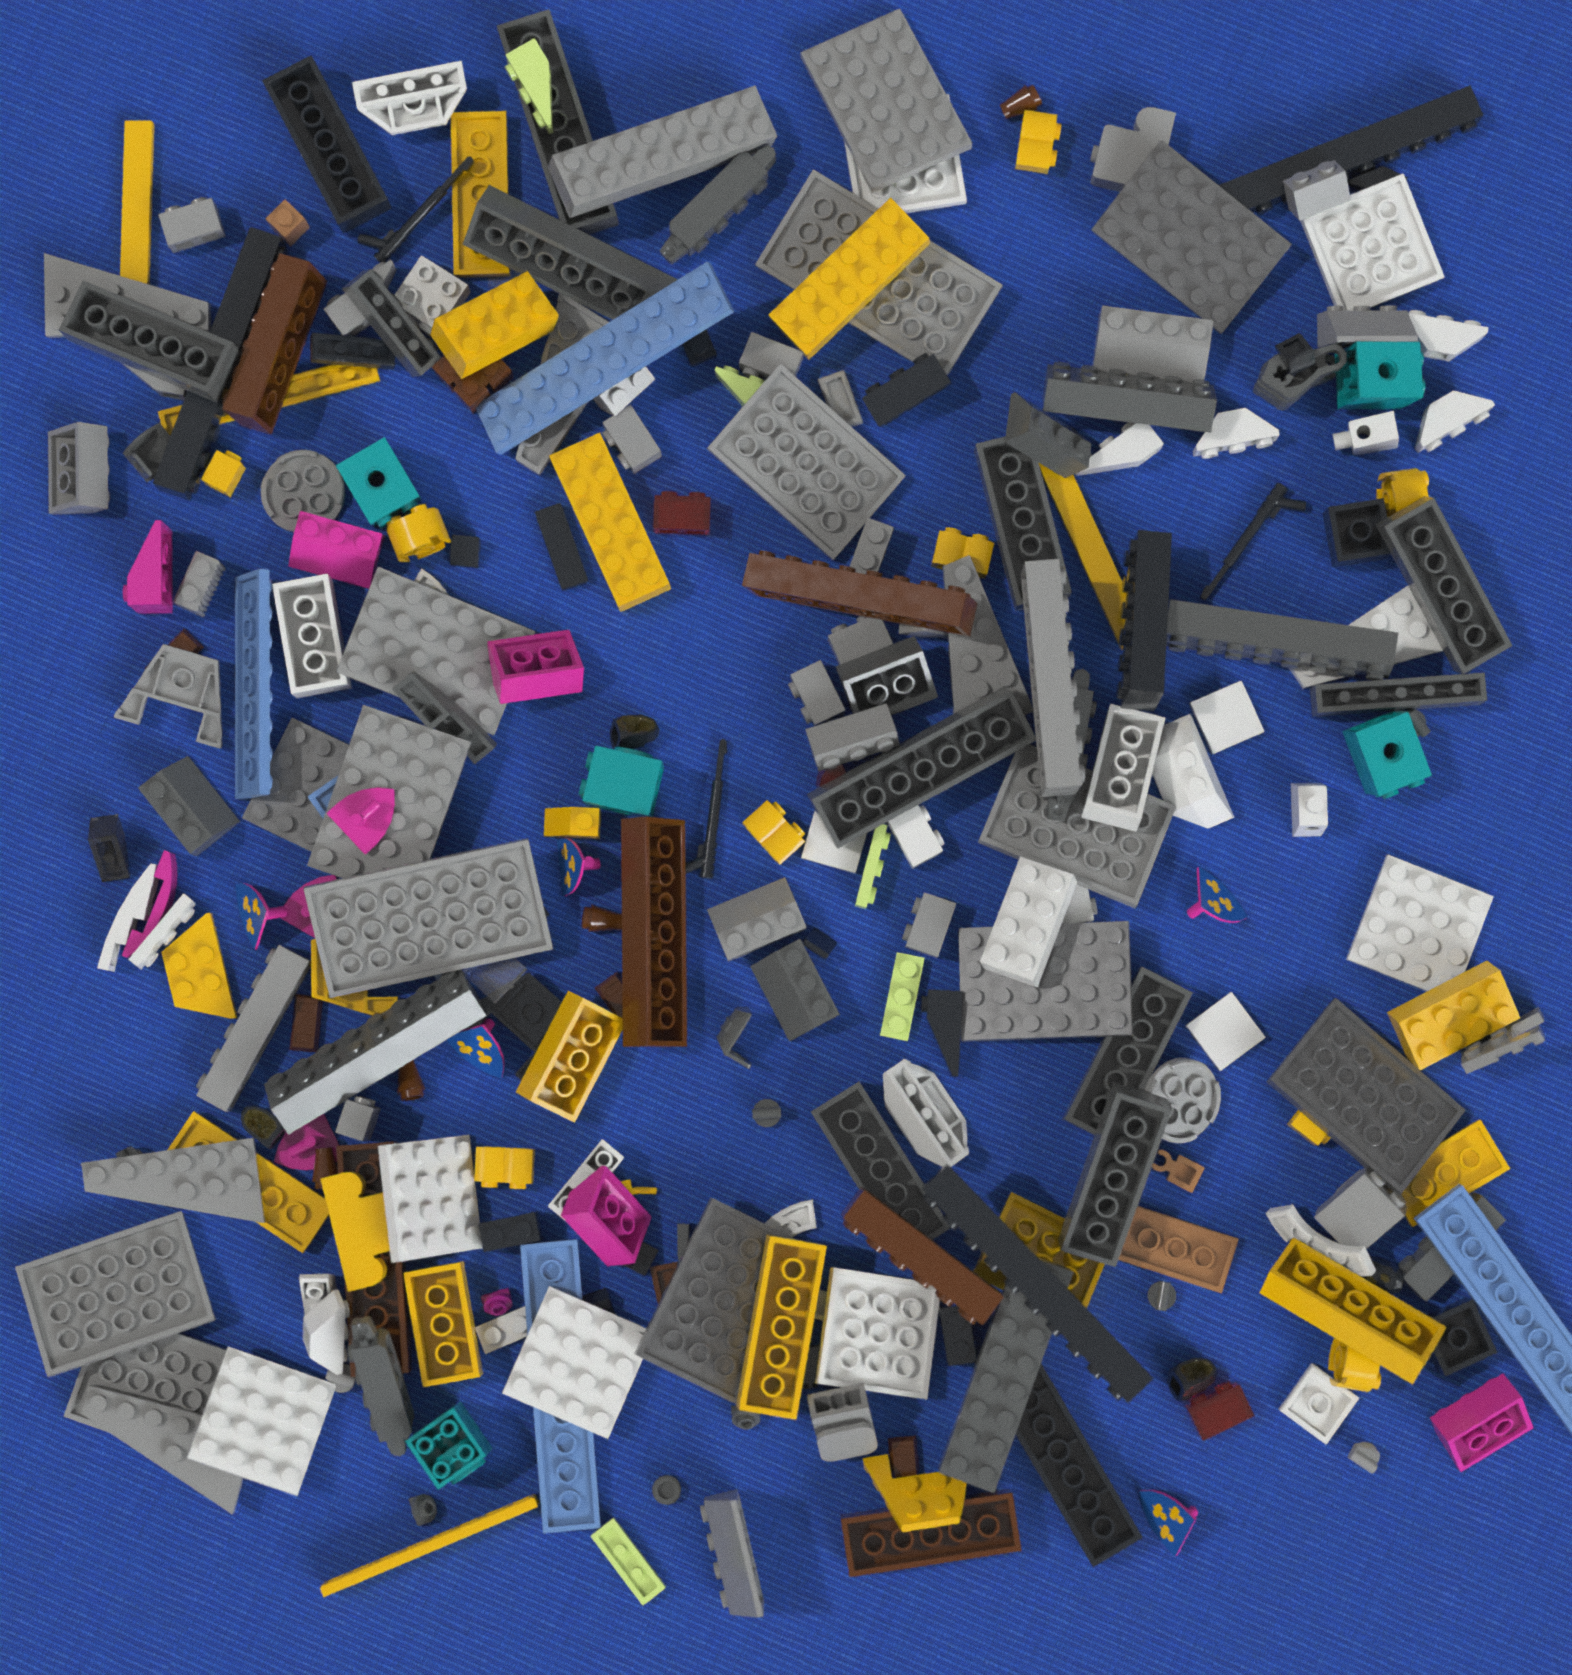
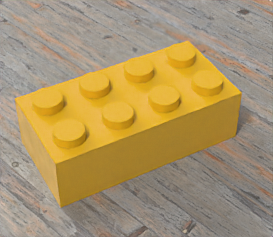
[430,271,559,379]
[1387,961,1520,1070]
[516,991,623,1123]
[403,1261,483,1387]

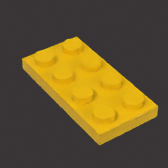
[1401,1119,1510,1227]

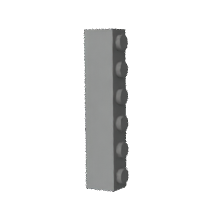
[196,945,311,1112]

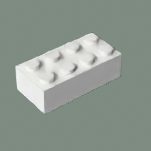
[272,574,352,698]
[1081,704,1165,832]
[980,857,1077,988]

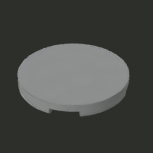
[261,450,346,533]
[1144,1058,1221,1143]

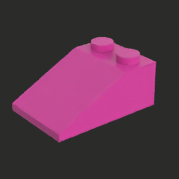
[123,520,173,614]

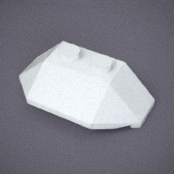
[352,61,467,135]
[1152,714,1234,828]
[883,1059,969,1167]

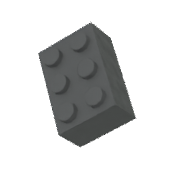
[836,636,938,715]

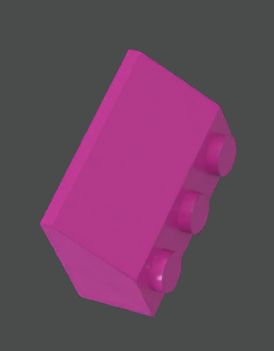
[288,511,385,589]
[487,630,584,704]
[561,1166,652,1266]
[1430,1374,1533,1472]

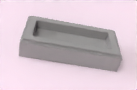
[818,370,863,427]

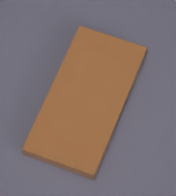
[1118,1206,1239,1294]

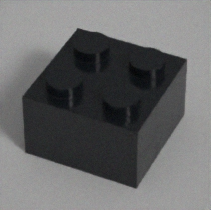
[1322,498,1391,568]
[1427,1297,1498,1376]

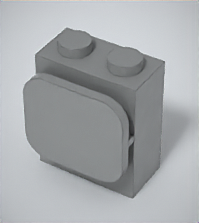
[1314,1168,1407,1249]
[807,1383,877,1462]

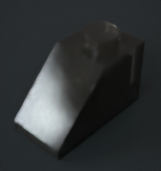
[88,814,130,882]

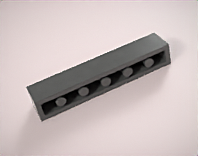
[1310,672,1487,717]

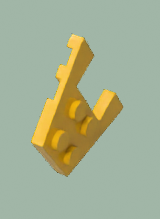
[311,939,398,1016]
[863,1454,967,1532]

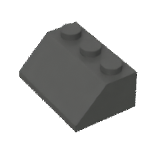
[1005,392,1091,478]
[138,756,241,857]
[750,939,840,1042]

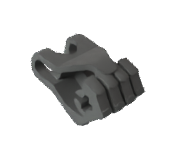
[1253,344,1347,411]

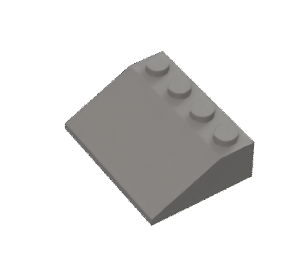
[1092,305,1213,382]
[700,1489,764,1617]

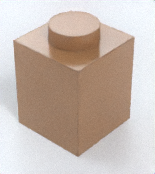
[265,199,310,247]

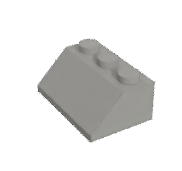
[1317,306,1418,348]
[48,422,110,514]
[805,703,900,771]
[707,877,807,962]

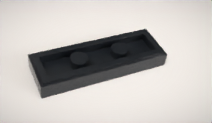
[310,333,395,370]
[535,503,589,591]

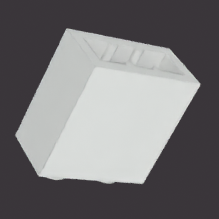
[395,255,471,336]

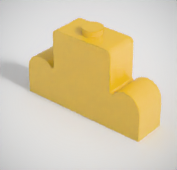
[321,1172,390,1292]

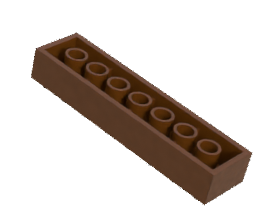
[742,550,978,637]
[621,817,687,1047]
[336,1141,413,1377]

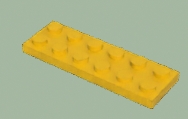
[451,111,510,278]
[168,1111,329,1253]

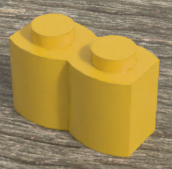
[1015,110,1061,174]
[931,528,994,579]
[742,800,805,865]
[474,1146,535,1189]

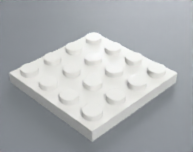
[844,94,967,213]
[1300,173,1444,311]
[1346,855,1494,992]
[378,1135,483,1262]
[815,1268,940,1399]
[502,1286,646,1439]
[187,1347,336,1496]

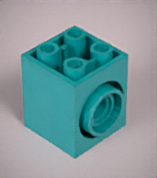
[1335,341,1425,409]
[336,437,422,529]
[1342,711,1432,799]
[579,745,664,818]
[405,1401,493,1490]

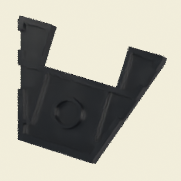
[465,972,562,1080]

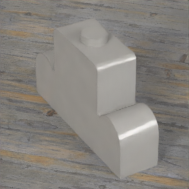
[1090,107,1176,193]

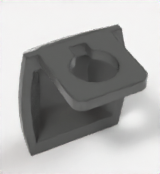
[123,423,170,482]
[716,1006,752,1069]

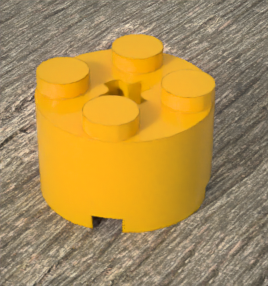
[1376,468,1429,518]
[386,504,451,562]
[1328,1338,1381,1392]

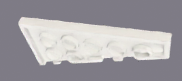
[1289,586,1443,689]

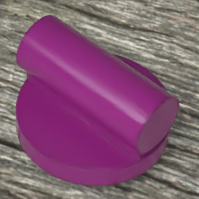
[481,1287,512,1316]

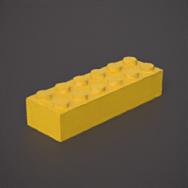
[769,197,930,360]
[549,433,671,612]
[736,1234,827,1420]
[1260,1237,1446,1384]

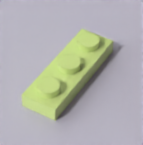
[855,824,891,909]
[880,952,924,1041]
[591,1517,666,1605]

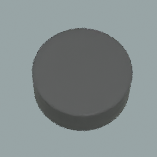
[652,1475,681,1505]

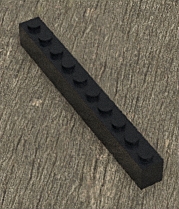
[1219,85,1483,215]
[153,227,287,501]
[922,1163,1153,1403]

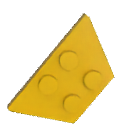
[161,913,238,1019]

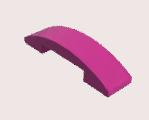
[122,850,177,958]

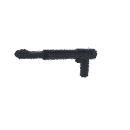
[358,156,474,263]
[1200,483,1306,600]
[685,739,727,879]

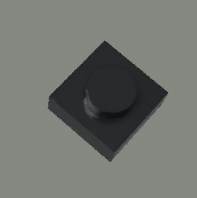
[682,329,717,367]

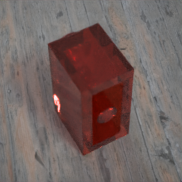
[653,491,711,535]
[1184,1380,1255,1441]

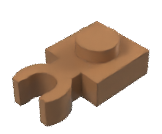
[1151,1150,1205,1193]

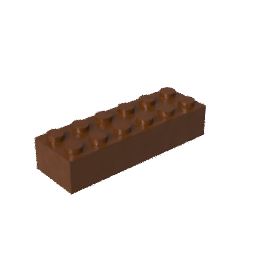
[222,253,328,435]
[841,1186,1004,1325]
[840,1489,1022,1577]

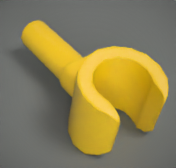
[620,1179,657,1195]

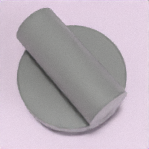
[325,1364,356,1393]
[1348,1442,1380,1474]

